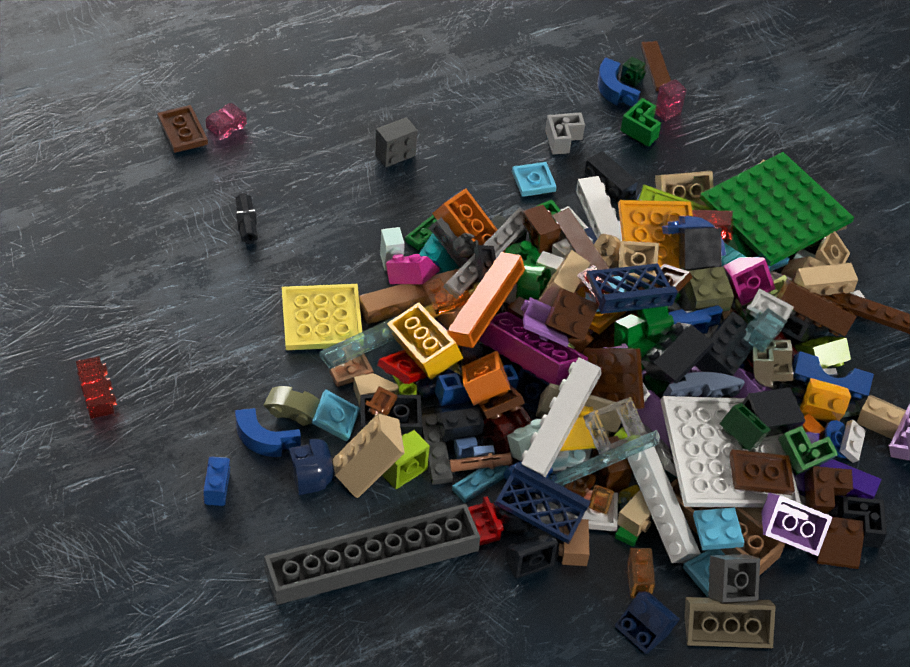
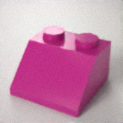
[386,254,439,284]
[724,258,776,305]

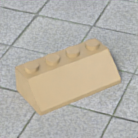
[333,413,405,498]

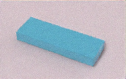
[452,465,510,503]

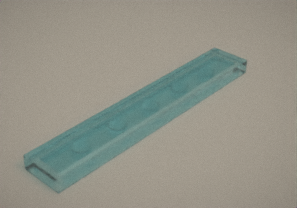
[319,314,401,369]
[547,430,660,486]

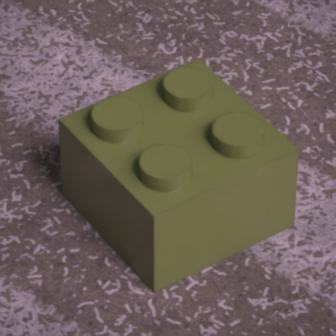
[684,266,734,312]

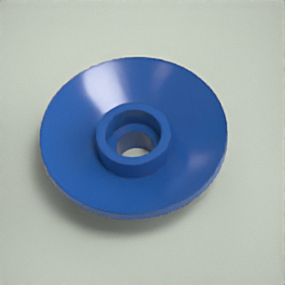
[825,420,847,458]

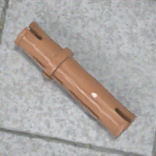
[450,452,513,472]

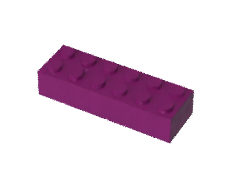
[479,312,588,386]

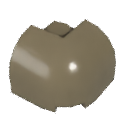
[752,340,793,387]

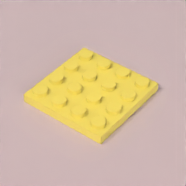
[282,284,363,350]

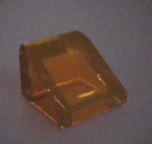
[588,485,614,514]

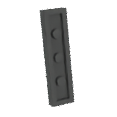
[422,414,453,485]

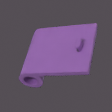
[521,297,569,347]

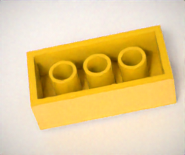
[387,303,463,380]

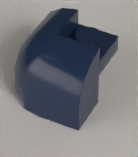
[289,439,334,495]

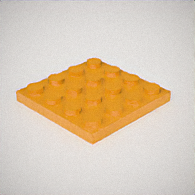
[618,200,693,268]

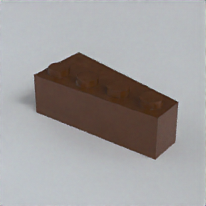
[776,279,856,336]

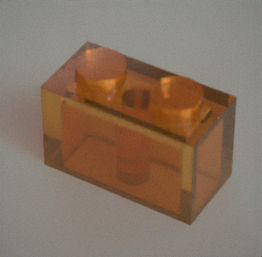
[627,548,655,598]

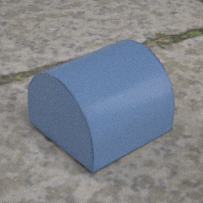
[454,436,477,459]

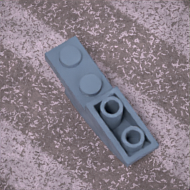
[663,372,745,398]

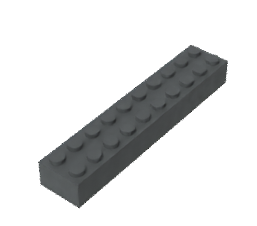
[264,504,480,605]

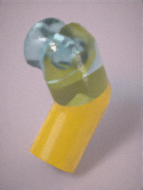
[618,485,640,509]

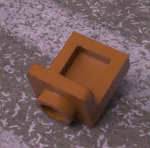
[365,386,398,416]

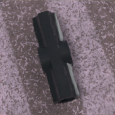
[235,193,258,244]

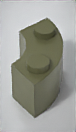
[263,386,320,426]

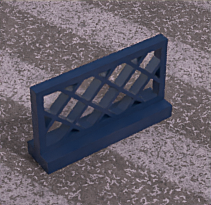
[586,263,678,314]
[495,462,591,544]

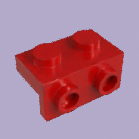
[468,496,503,546]

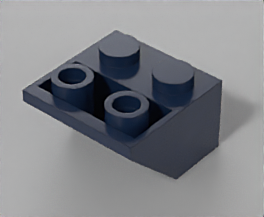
[614,592,680,654]

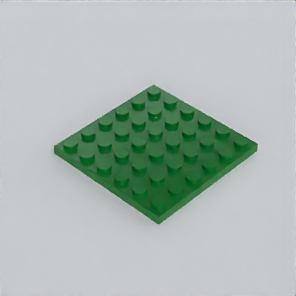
[700,152,854,266]

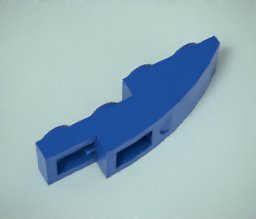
[668,305,723,334]

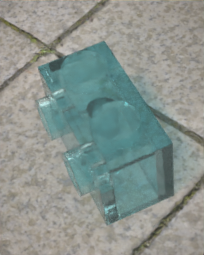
[743,308,787,352]

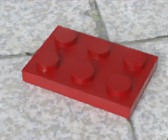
[377,350,428,384]

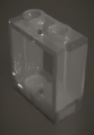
[583,397,647,454]

